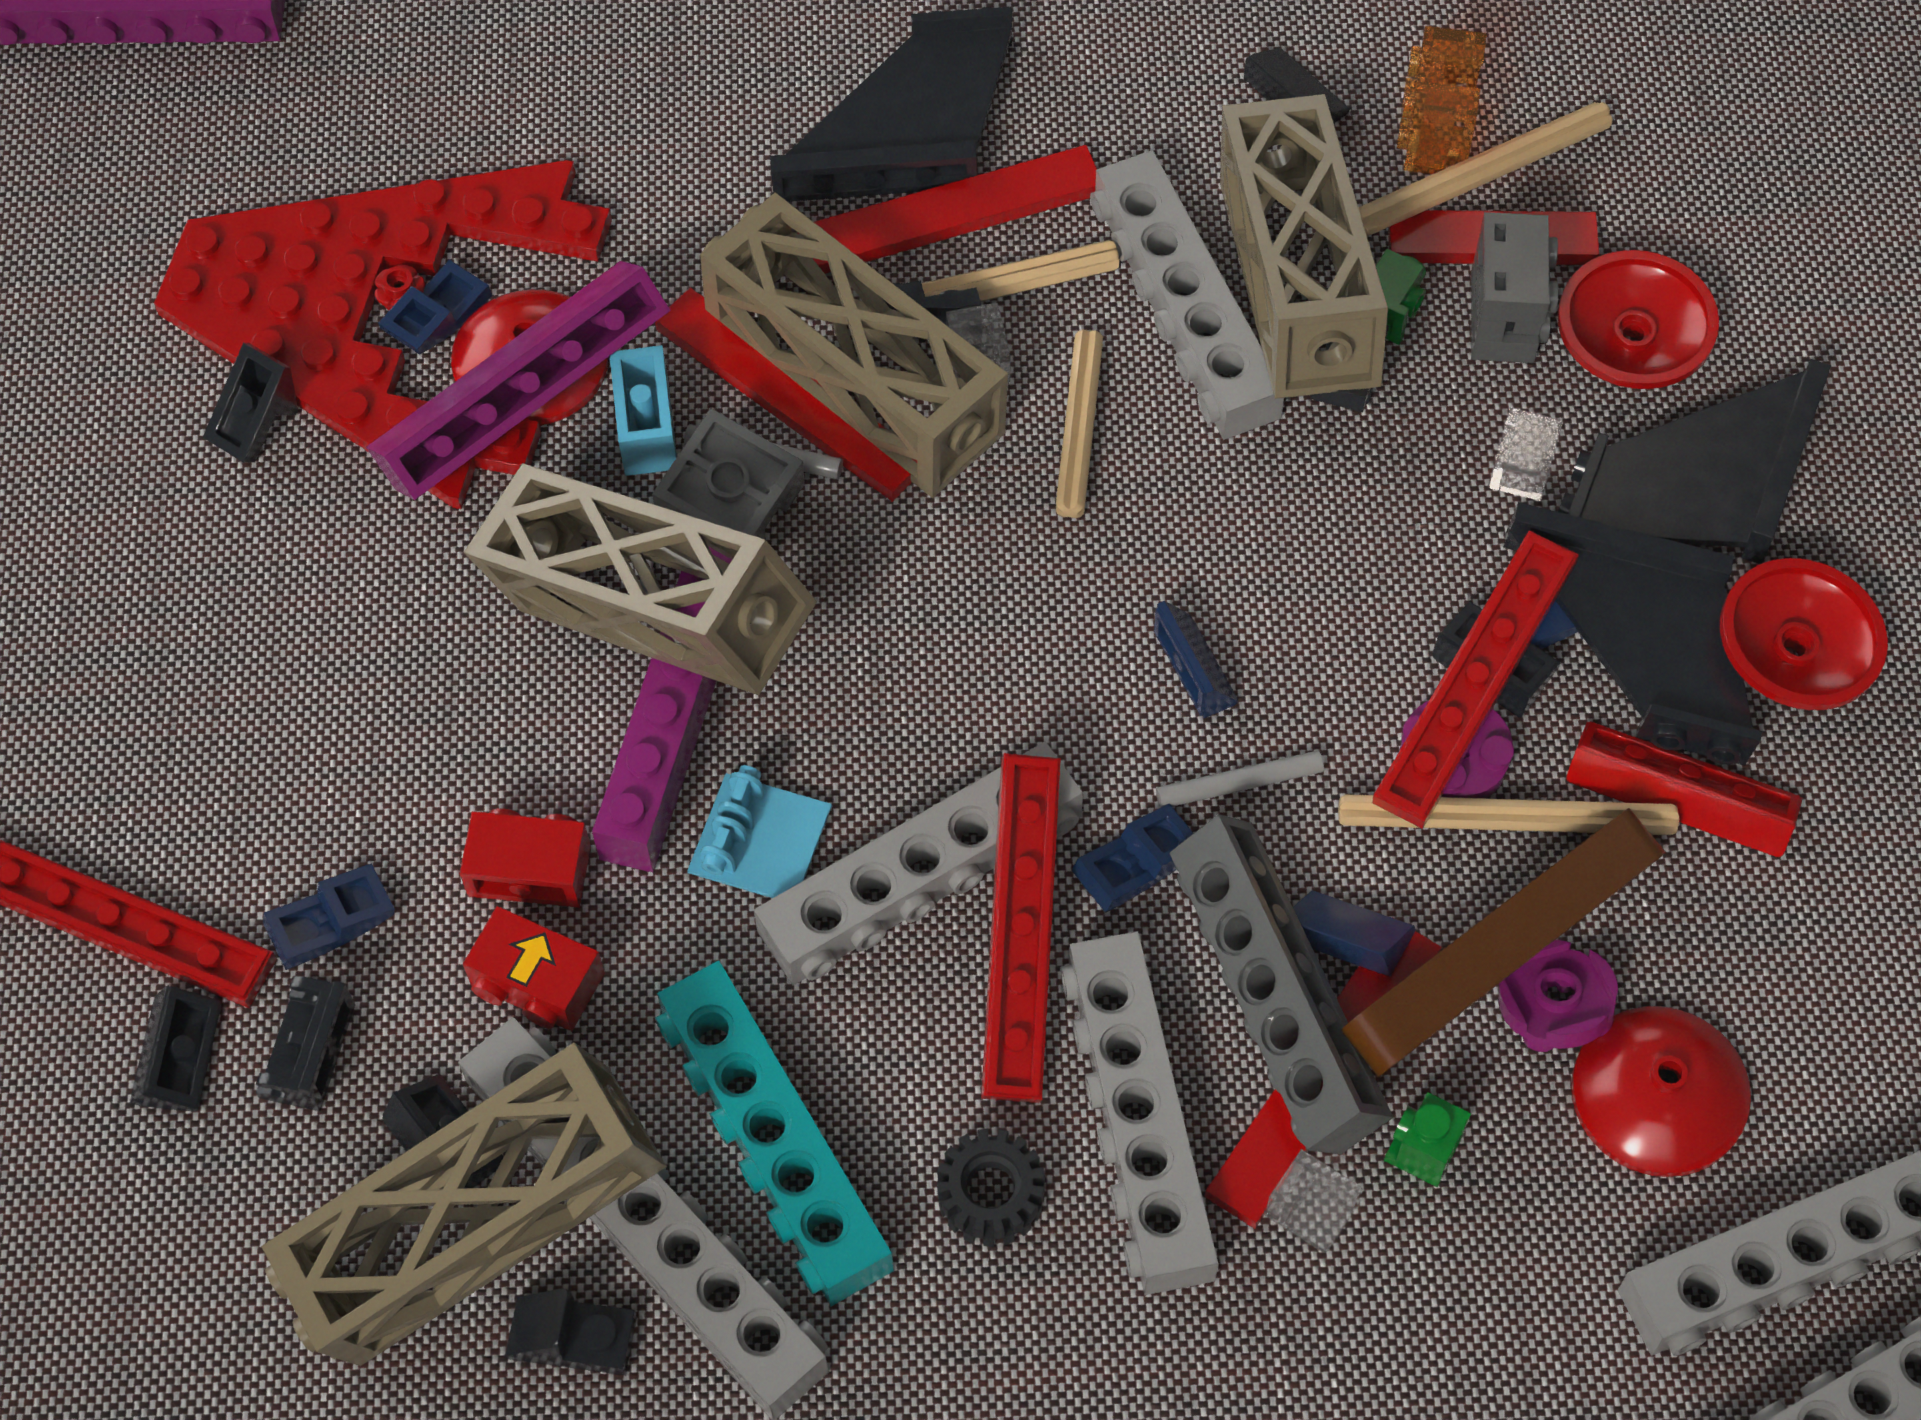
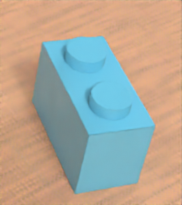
[610,345,677,476]

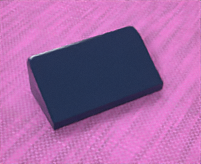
[1154,601,1238,718]
[1293,890,1416,977]

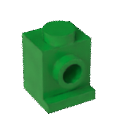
[1376,249,1426,345]
[1384,1092,1471,1187]

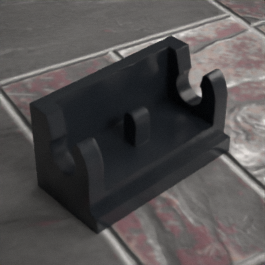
[256,976,355,1111]

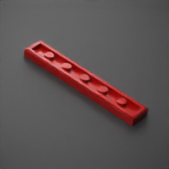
[796,145,1097,274]
[655,287,917,502]
[1372,531,1579,829]
[981,753,1061,1103]
[0,840,277,1008]
[1205,917,1442,1229]

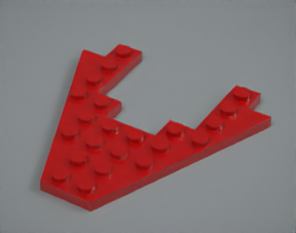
[154,160,612,509]

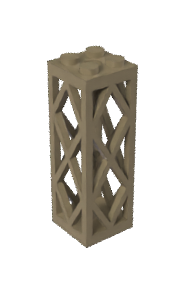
[1220,94,1388,399]
[700,192,1008,498]
[463,463,817,695]
[261,1043,667,1366]

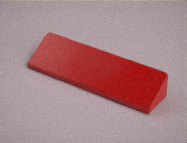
[1566,721,1803,857]

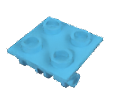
[687,765,832,898]

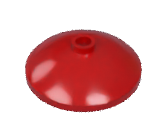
[1558,250,1719,389]
[451,289,609,426]
[1720,558,1888,710]
[1571,1006,1751,1177]

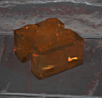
[1396,26,1487,174]

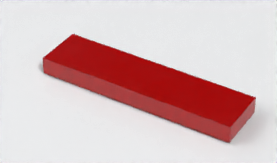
[1388,210,1599,265]

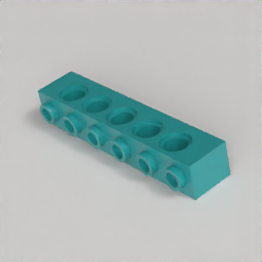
[655,960,894,1306]

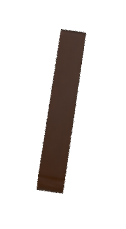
[1341,808,1666,1077]

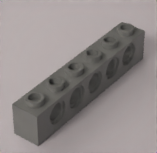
[1170,814,1394,1155]

